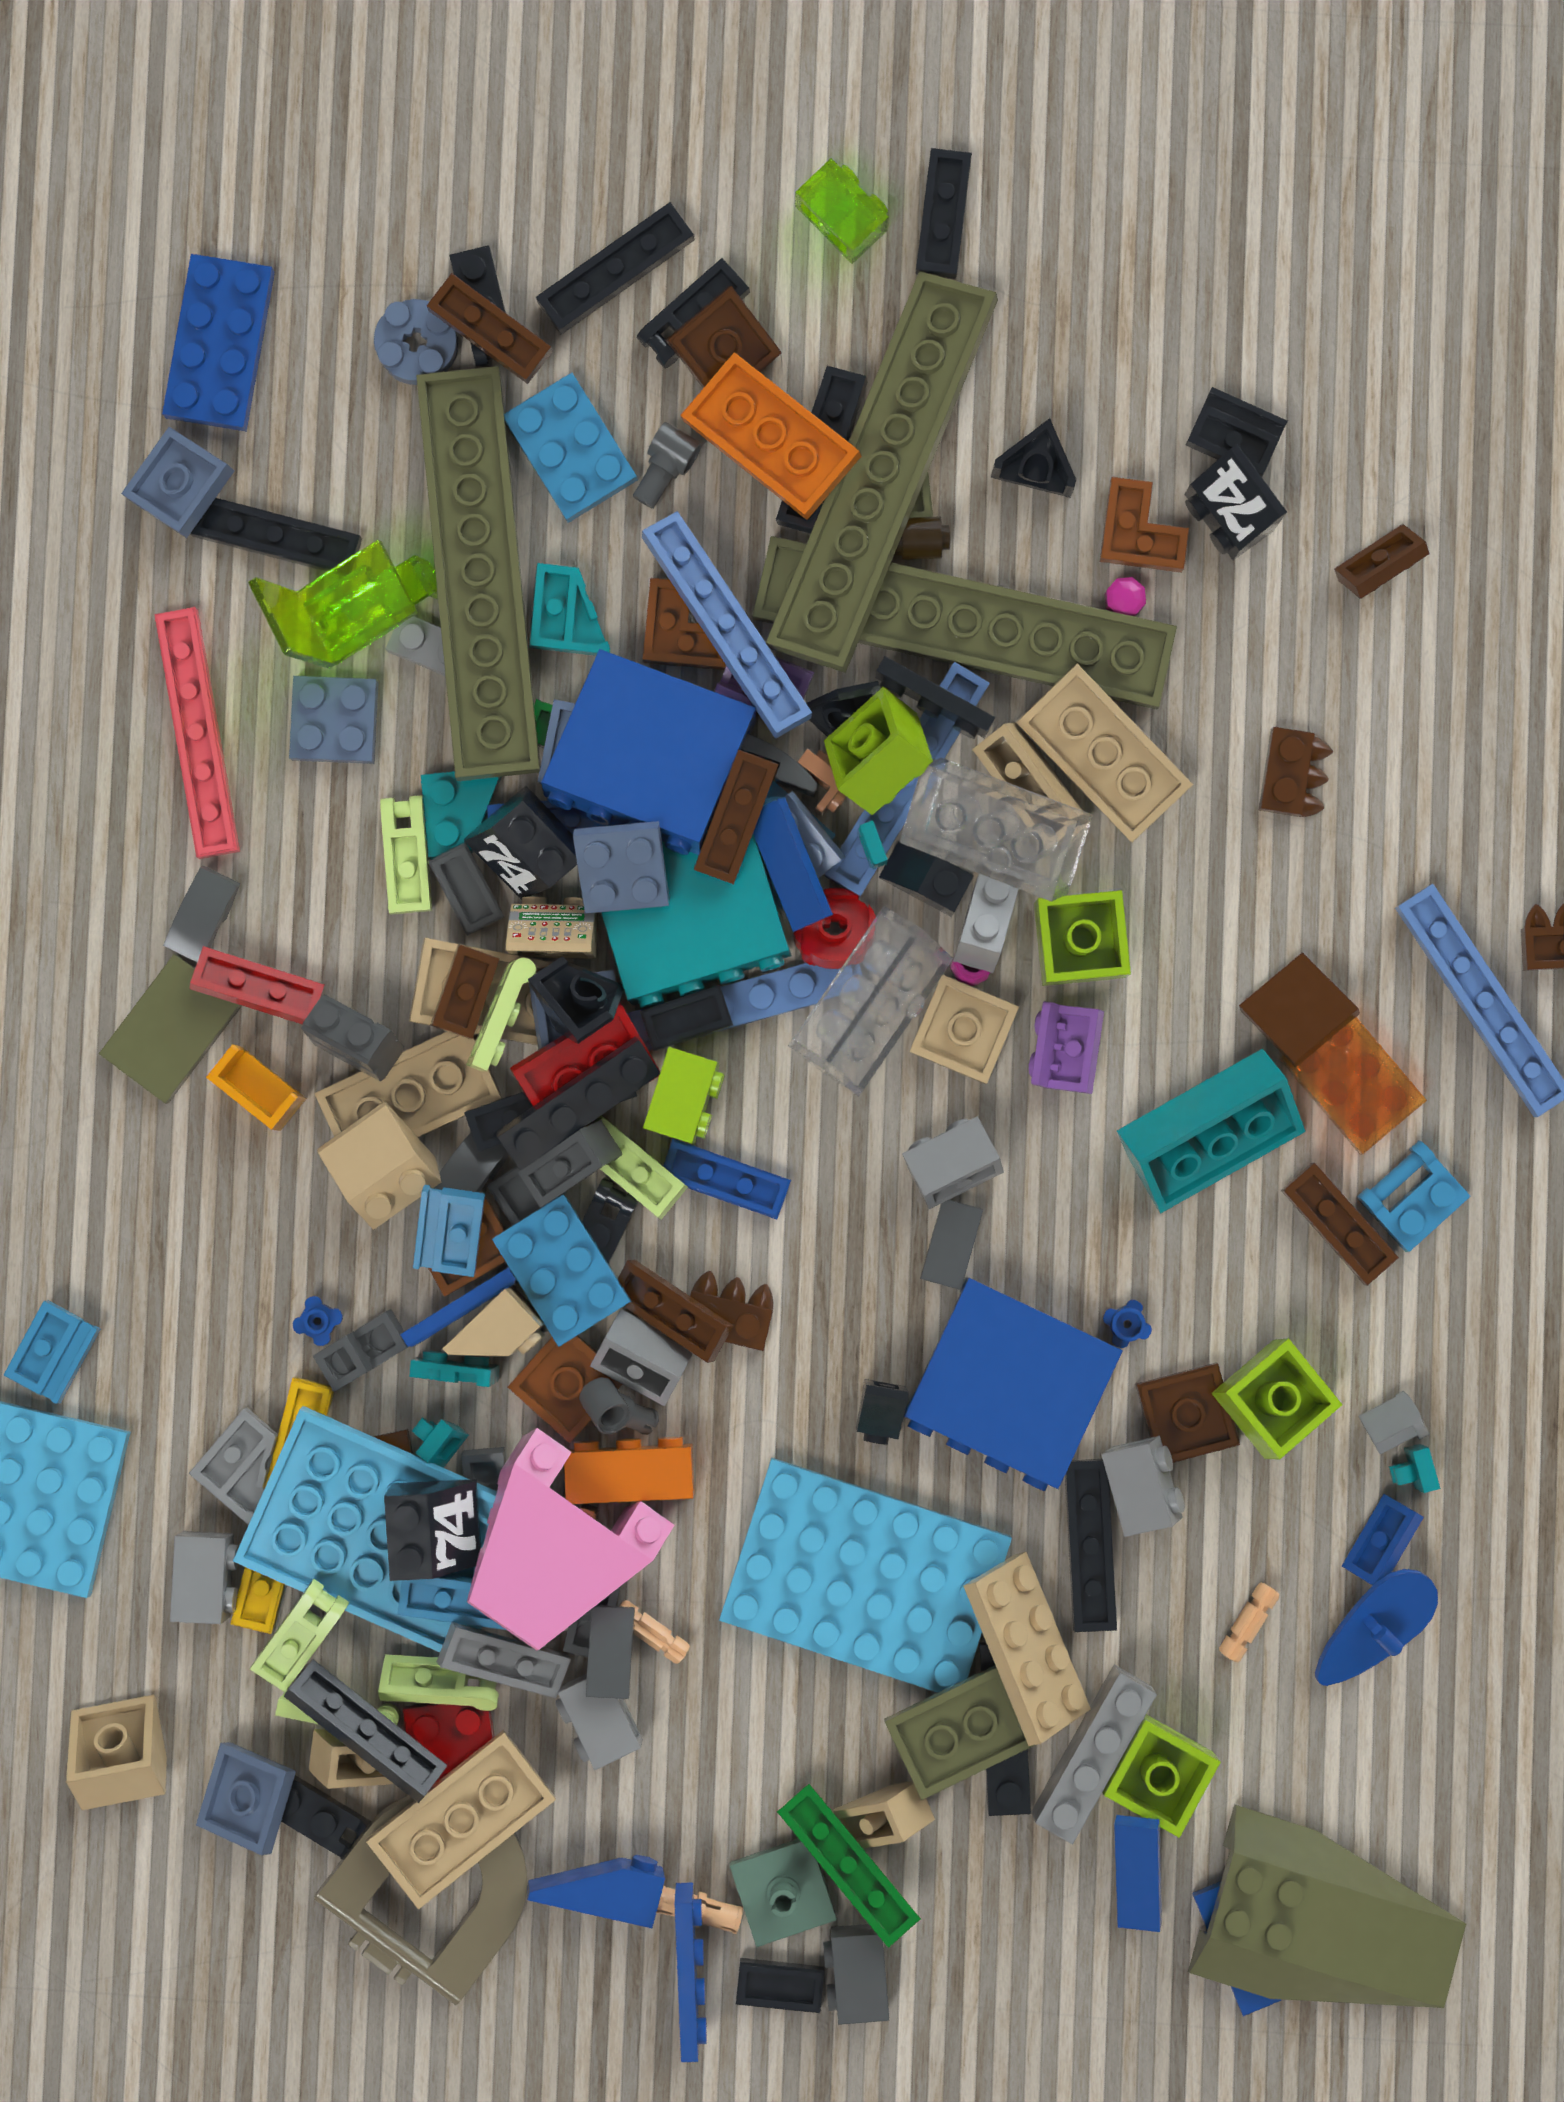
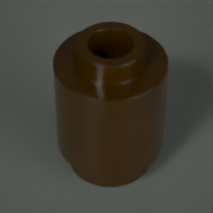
[894,516,950,560]

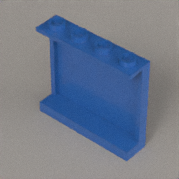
[541,649,756,855]
[904,1277,1123,1491]

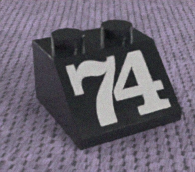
[1184,444,1287,560]
[464,786,577,900]
[384,1479,481,1581]

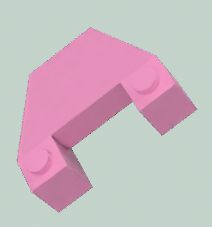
[467,1428,675,1651]

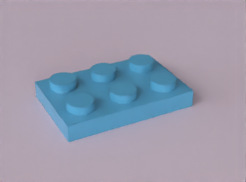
[504,373,638,523]
[492,1194,631,1347]

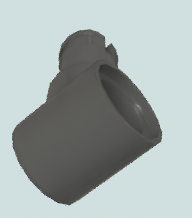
[633,422,702,509]
[579,1377,659,1435]

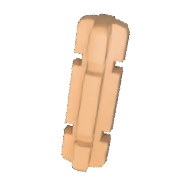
[1219,1582,1279,1663]
[619,1600,690,1664]

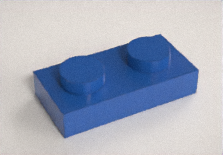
[1342,1494,1424,1585]

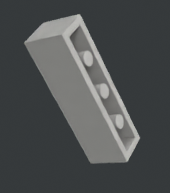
[1031,1664,1157,1845]

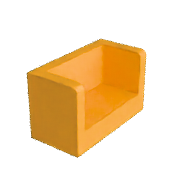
[206,1045,307,1131]

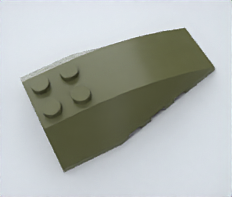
[1188,1804,1466,2008]

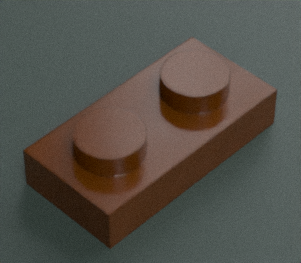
[1334,524,1430,599]
[430,944,500,1039]

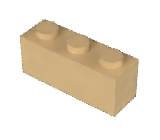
[972,722,1091,851]

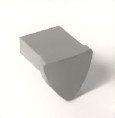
[1359,1391,1430,1454]

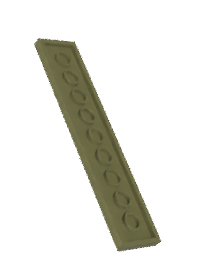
[766,271,998,673]
[416,366,540,781]
[752,536,1177,710]

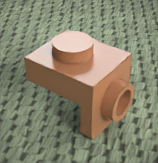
[798,749,847,817]

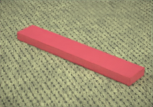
[154,607,240,859]

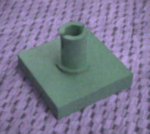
[729,1838,837,1948]

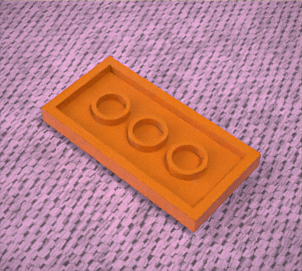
[680,352,862,520]

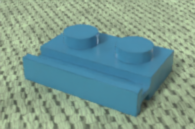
[413,1185,485,1277]
[4,1300,101,1404]

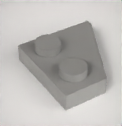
[189,1408,278,1525]

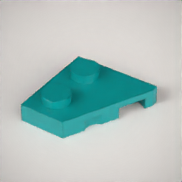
[529,563,610,656]
[421,771,502,859]
[409,1351,500,1387]

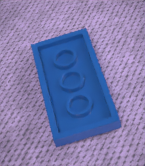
[162,254,275,432]

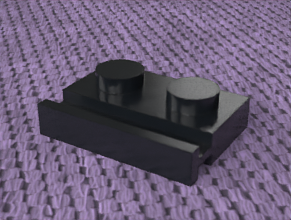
[1185,387,1288,477]

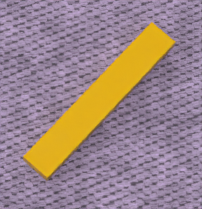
[230,1377,334,1634]

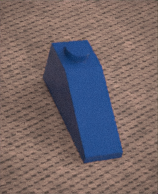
[527,1855,665,1929]

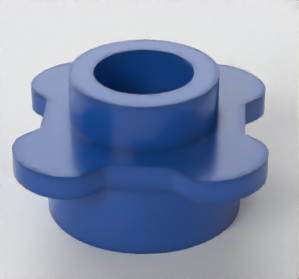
[293,1296,343,1346]
[1103,1300,1152,1348]

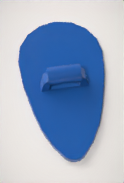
[1315,1569,1438,1686]

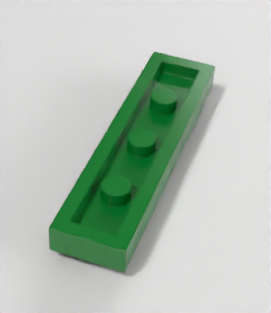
[777,1784,921,1948]

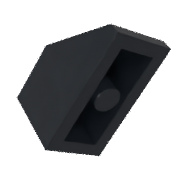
[879,841,974,917]
[856,1379,909,1445]

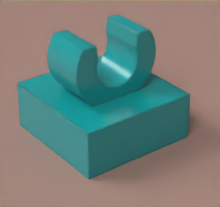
[412,1417,469,1468]
[1388,1444,1441,1493]

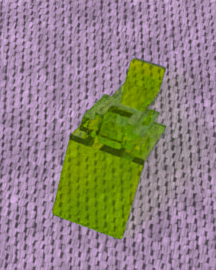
[248,540,438,669]

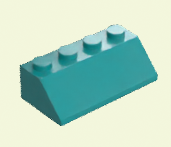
[1117,1048,1306,1214]

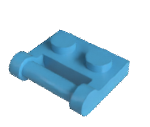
[1357,1140,1471,1252]

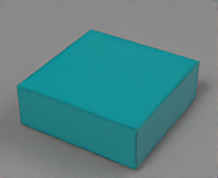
[857,820,888,869]

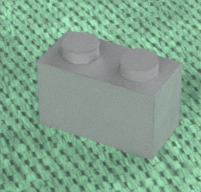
[953,868,1021,973]
[902,1116,1004,1209]
[590,1309,693,1406]
[1101,1436,1185,1537]
[170,1531,239,1624]
[555,1673,643,1771]

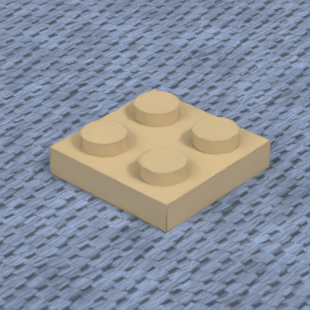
[909,975,1019,1084]

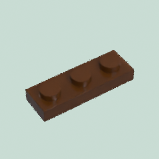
[426,273,553,384]
[693,749,778,885]
[1281,1163,1399,1286]
[618,1259,734,1363]

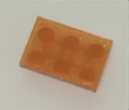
[1279,1017,1427,1154]

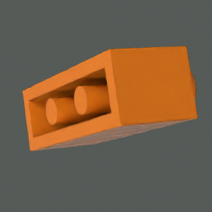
[564,1437,695,1504]

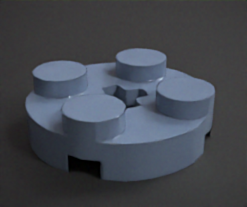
[374,299,458,385]

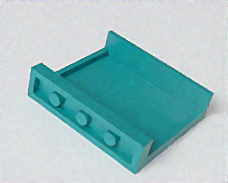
[601,819,792,1009]

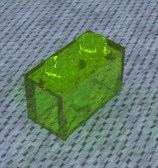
[795,158,889,264]

